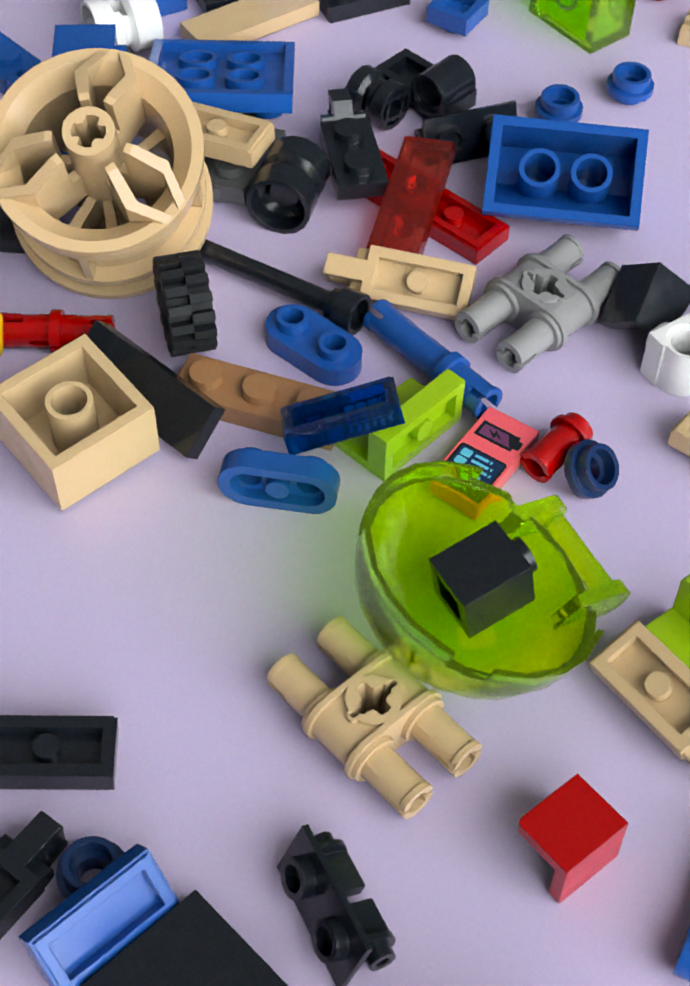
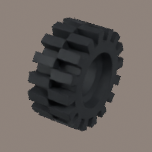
[153,250,218,357]

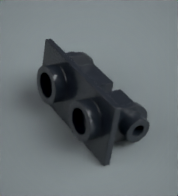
[414,100,517,169]
[277,824,396,986]

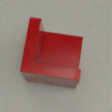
[517,773,628,903]

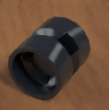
[246,135,330,234]

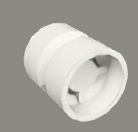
[80,0,164,52]

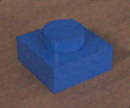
[426,0,489,36]

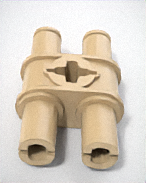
[267,616,482,820]

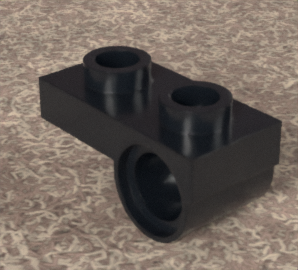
[375,48,477,118]

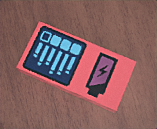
[426,406,539,518]

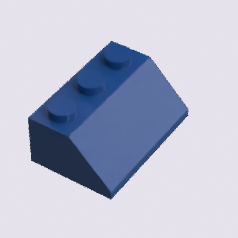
[482,114,649,231]

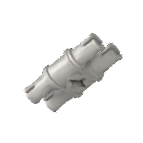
[455,234,621,373]

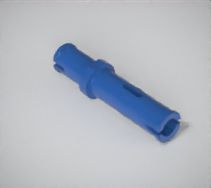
[363,299,503,419]

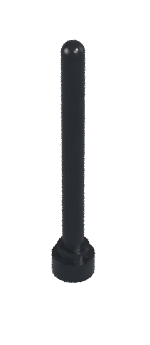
[200,239,371,335]

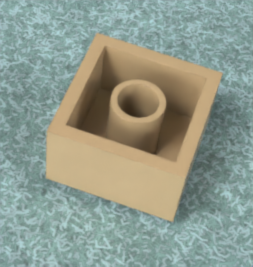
[0,334,160,511]

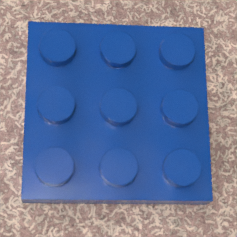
[149,39,295,119]

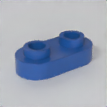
[265,304,362,386]
[217,447,341,514]

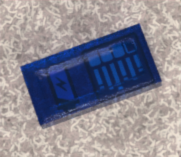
[280,376,405,455]

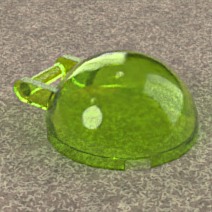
[355,460,631,700]

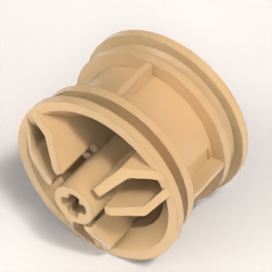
[0,48,214,299]

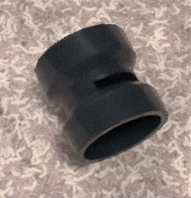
[346,65,411,130]

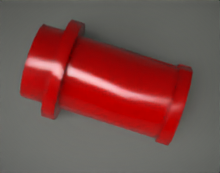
[520,412,593,483]

